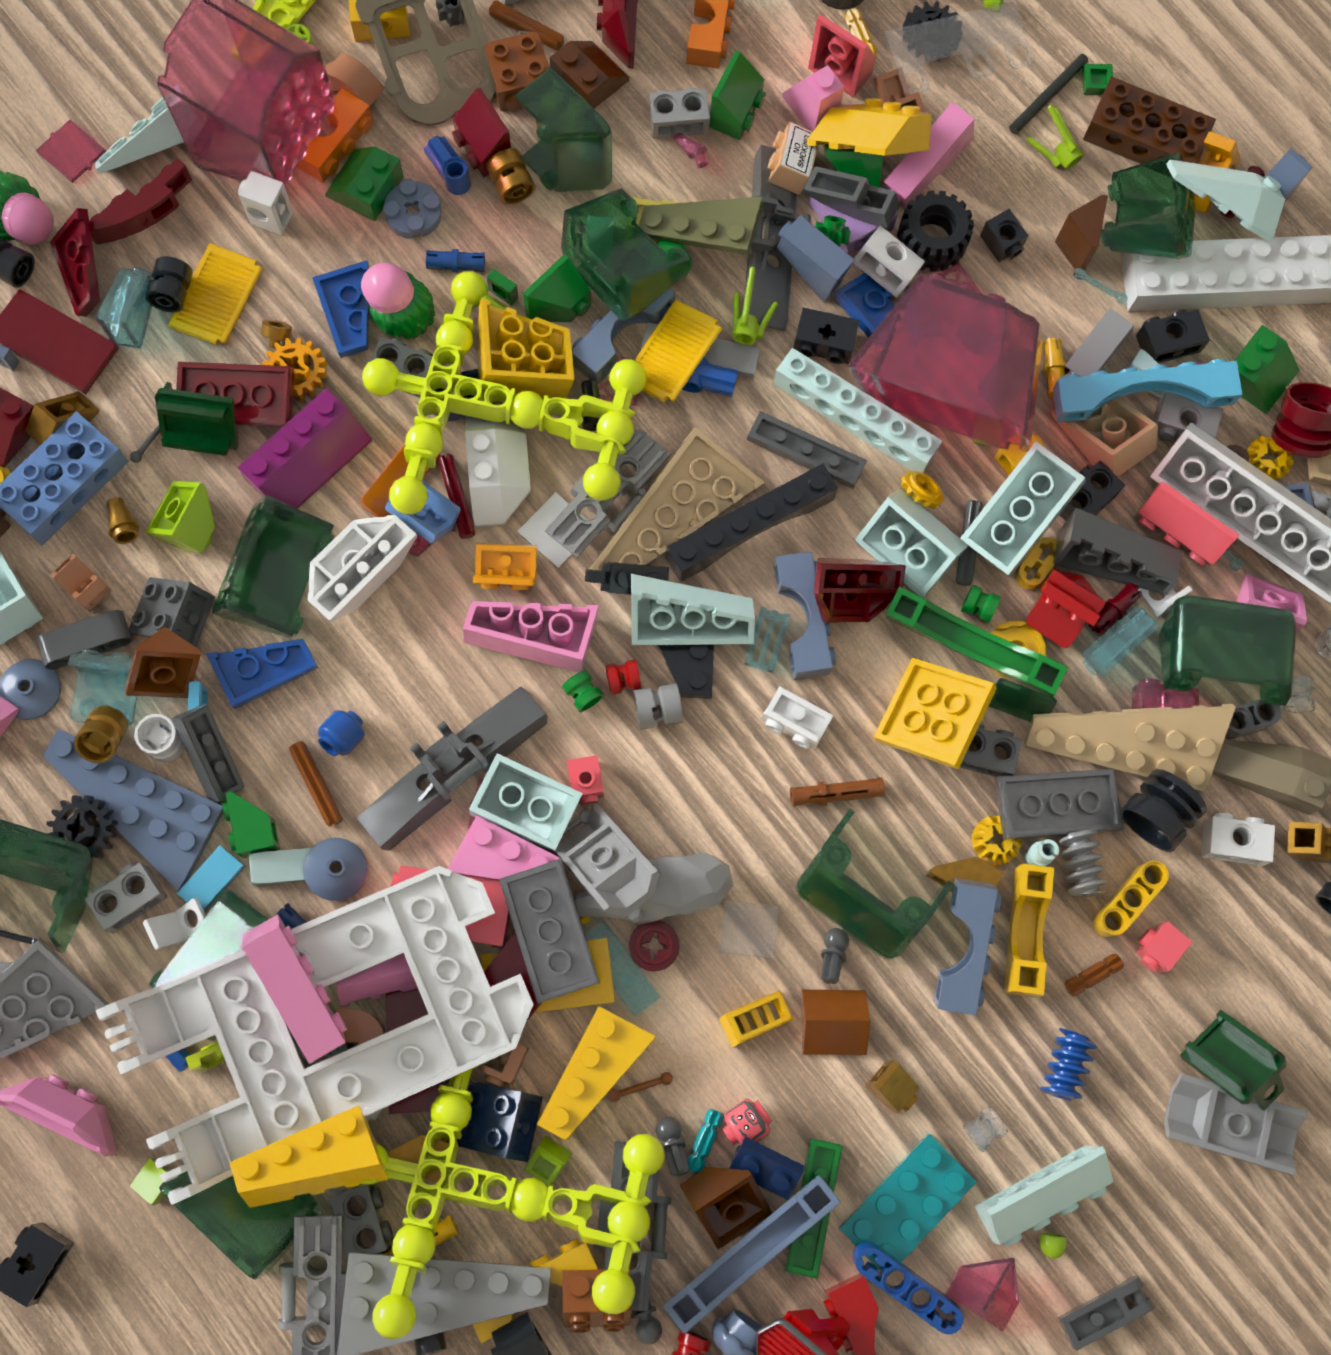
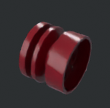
[1271,382,1331,458]

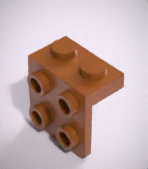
[484,31,554,111]
[563,1269,631,1333]

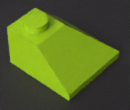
[145,481,215,554]

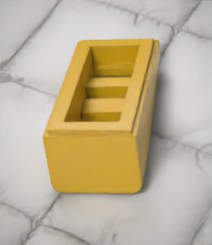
[719,990,794,1047]

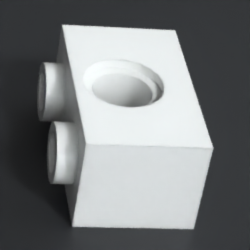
[238,171,294,236]
[853,225,925,298]
[1201,813,1275,866]

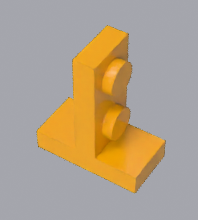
[1179,131,1241,215]

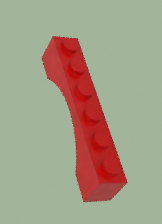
[823,1273,879,1355]

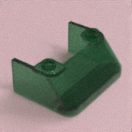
[515,67,612,192]
[796,809,954,959]
[0,819,93,953]

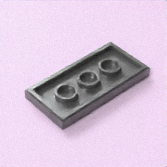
[994,769,1124,840]
[499,859,600,1003]

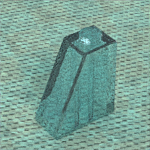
[96,267,153,349]
[1082,604,1161,676]

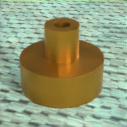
[261,320,292,349]

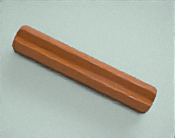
[489,0,564,51]
[289,741,343,827]

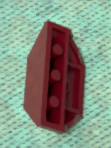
[597,0,638,69]
[814,558,906,623]

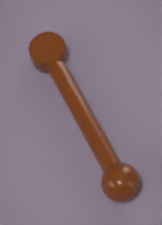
[608,1072,673,1102]

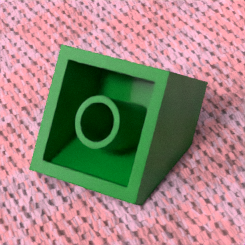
[709,50,766,140]
[325,146,404,221]
[1234,325,1300,414]

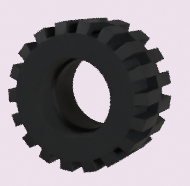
[897,190,974,272]

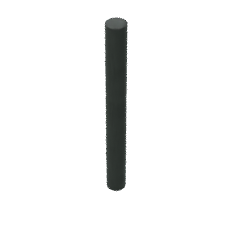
[1009,54,1088,134]

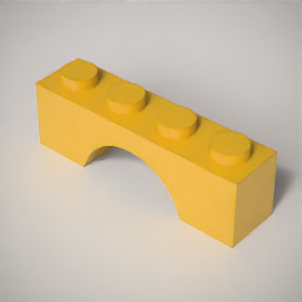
[1004,863,1054,998]
[473,1238,600,1343]

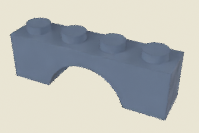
[572,272,675,385]
[773,552,836,680]
[934,878,1001,1015]

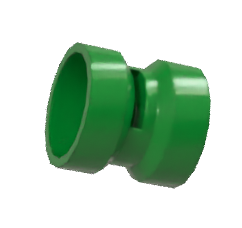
[961,584,1001,624]
[562,670,604,713]

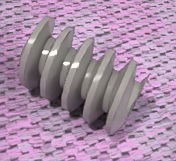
[1059,830,1108,897]

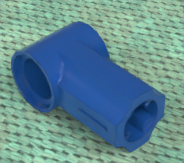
[424,136,471,195]
[682,358,738,397]

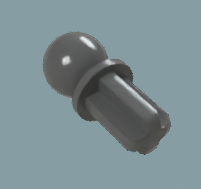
[820,928,849,984]
[656,1117,689,1177]
[631,1299,662,1345]

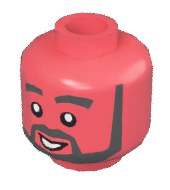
[723,1099,773,1145]

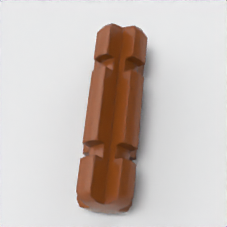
[1064,954,1124,997]

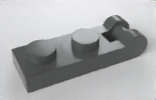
[1057,1276,1155,1351]

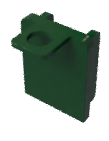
[155,382,239,456]
[1180,1010,1287,1111]

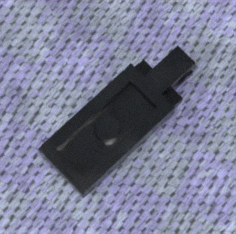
[585,562,669,595]

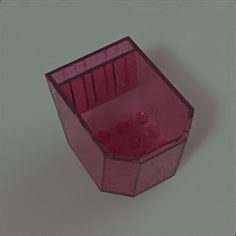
[157,0,335,184]
[848,274,1042,452]

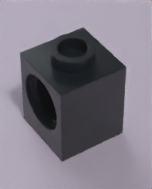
[980,209,1029,262]

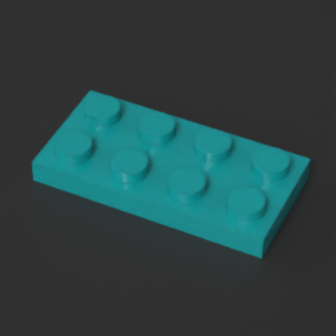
[838,1134,977,1278]

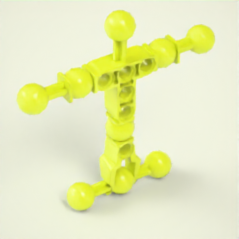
[362,271,647,515]
[360,1063,665,1339]

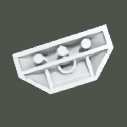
[465,416,531,528]
[308,515,417,622]

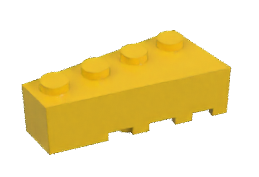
[537,1006,656,1140]
[229,1105,389,1208]

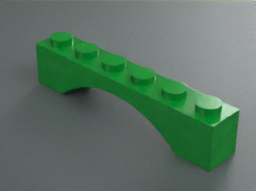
[886,587,1069,698]

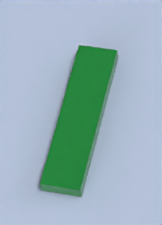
[784,1138,843,1279]

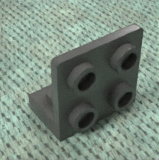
[129,577,215,647]

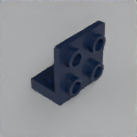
[457,1081,543,1162]

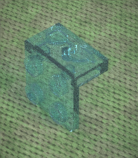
[68,650,138,726]

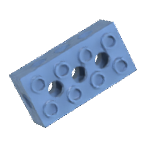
[0,411,129,546]

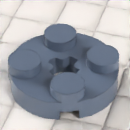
[383,179,441,238]

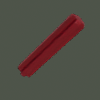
[438,454,475,539]

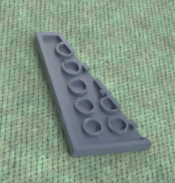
[43,729,224,891]

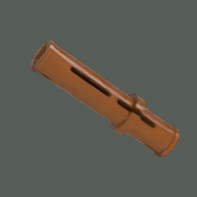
[790,777,885,807]

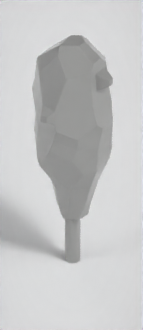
[574,853,733,924]

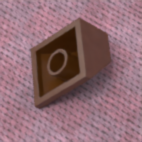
[679,1167,772,1250]

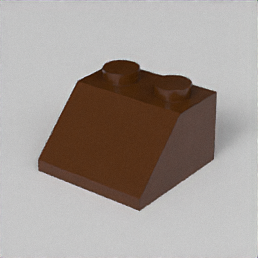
[550,41,629,112]

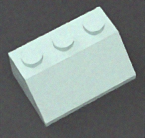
[854,488,968,598]

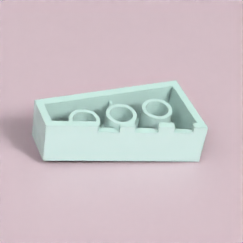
[631,574,755,645]

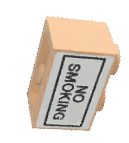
[768,122,818,195]

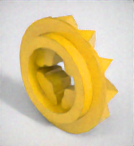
[1247,435,1294,480]
[901,471,944,509]
[972,815,1022,865]

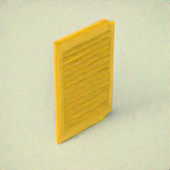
[167,243,263,345]
[635,299,722,402]

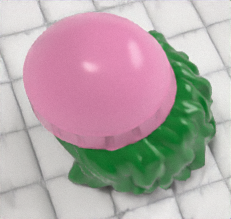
[0,170,54,245]
[361,263,435,340]

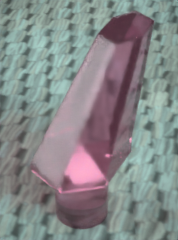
[673,133,708,168]

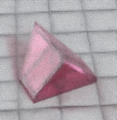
[945,1258,1019,1332]

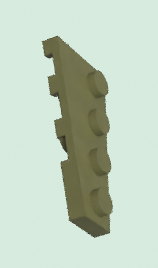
[637,197,764,255]

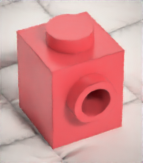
[567,755,604,805]
[1136,921,1192,973]

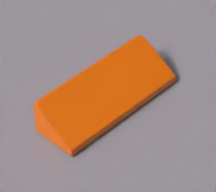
[360,444,440,517]

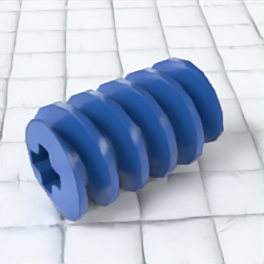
[1040,1028,1098,1101]

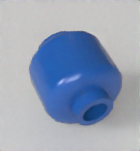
[318,710,365,756]

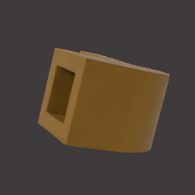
[1288,822,1331,863]

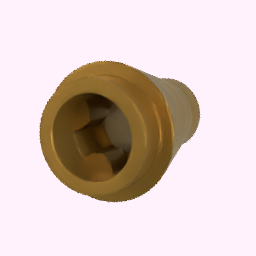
[106,497,139,544]

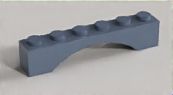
[663,1174,841,1334]

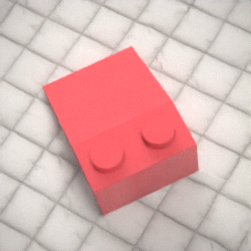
[808,14,876,98]

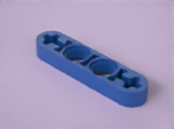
[853,1241,964,1334]

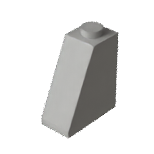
[1065,308,1134,377]

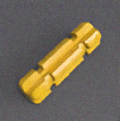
[845,8,877,57]

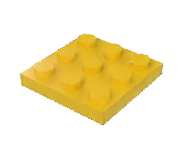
[874,658,997,770]

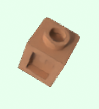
[482,1044,529,1088]

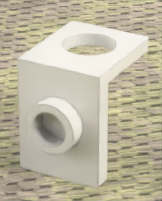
[1137,586,1192,618]
[143,898,210,950]

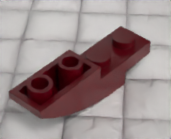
[89,158,192,244]

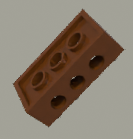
[1083,76,1216,177]

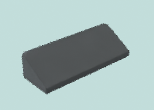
[171,704,245,802]

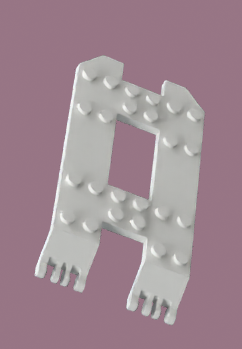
[95,866,533,1205]

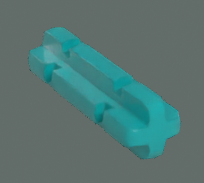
[687,1109,724,1173]

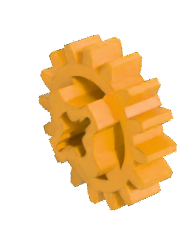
[262,337,328,401]

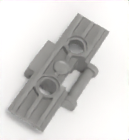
[545,428,671,558]
[278,1215,347,1355]

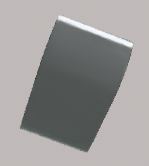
[1225,698,1282,739]

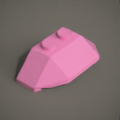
[0,1074,118,1157]

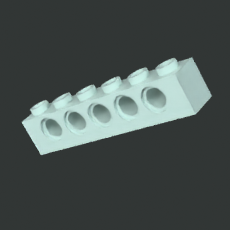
[773,348,942,473]

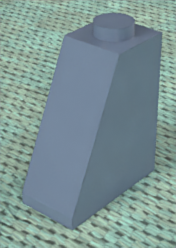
[777,215,855,302]

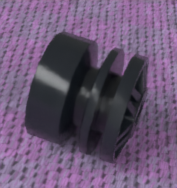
[1120,769,1207,852]

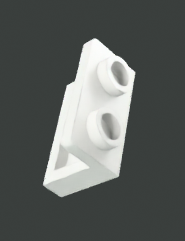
[761,686,833,749]

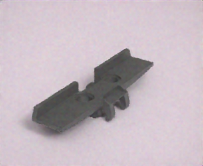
[745,145,811,331]
[357,686,548,851]

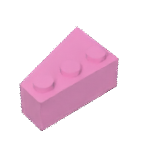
[448,816,561,881]
[336,953,418,1008]

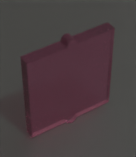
[36,119,106,183]

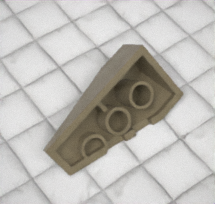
[1212,739,1331,815]

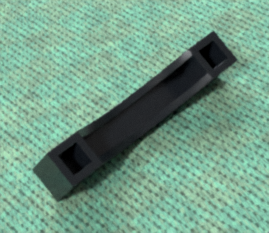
[666,464,838,582]

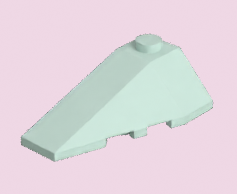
[95,84,207,174]
[1166,160,1285,242]

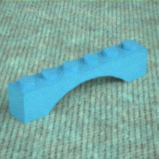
[1053,359,1242,423]

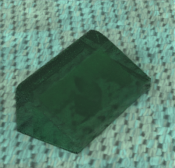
[989,678,1057,722]

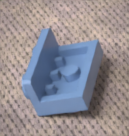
[385,480,461,544]

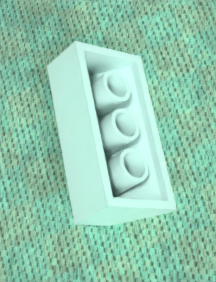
[960,442,1086,577]
[974,1145,1114,1247]

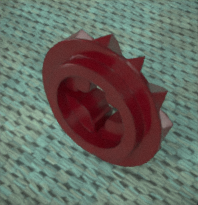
[629,921,680,972]

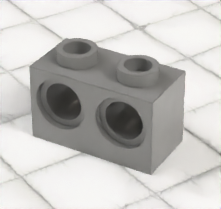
[649,88,710,138]
[85,862,168,934]

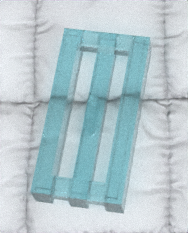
[744,606,790,673]

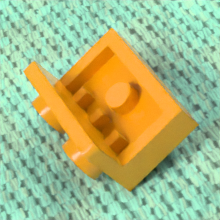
[473,543,537,590]

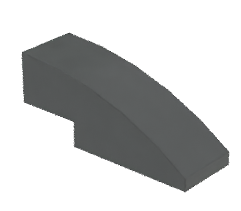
[803,166,899,229]

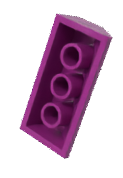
[237,388,372,520]

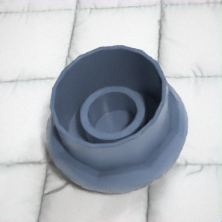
[712,1309,762,1355]

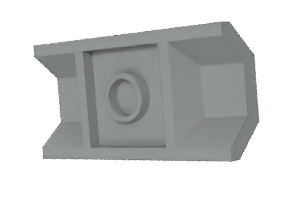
[555,803,660,916]
[1164,1073,1308,1176]

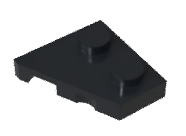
[657,644,714,699]

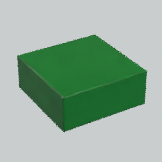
[1082,64,1113,95]
[487,269,518,306]

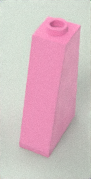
[884,102,974,208]

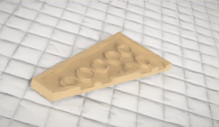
[589,427,765,570]
[1025,704,1236,792]

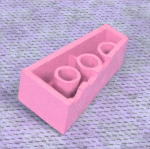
[463,601,599,673]
[242,915,348,1064]

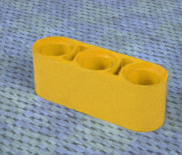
[1093,860,1169,938]

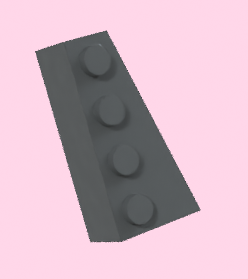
[1053,508,1182,595]

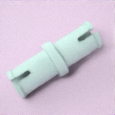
[1024,839,1059,866]

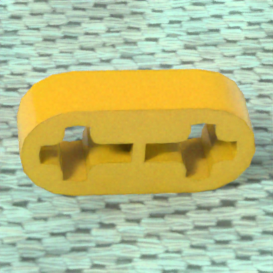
[1016,537,1057,590]

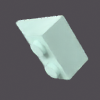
[0,551,43,645]
[469,753,583,851]

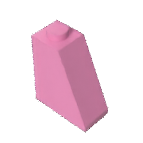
[782,65,844,131]

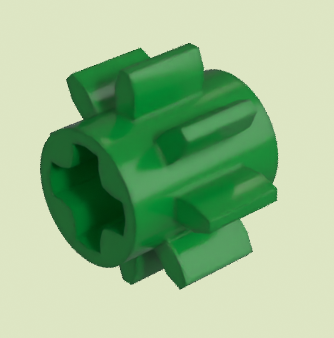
[815,215,851,247]

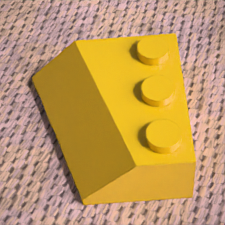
[807,98,932,156]
[476,298,574,398]

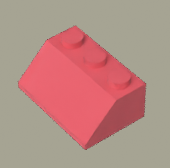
[1136,482,1239,567]

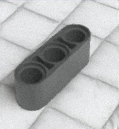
[36,610,132,669]

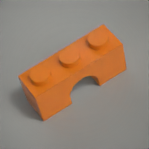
[686,0,735,69]
[291,88,373,183]

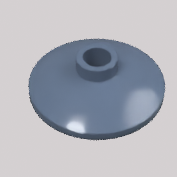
[0,659,61,720]
[303,838,367,901]

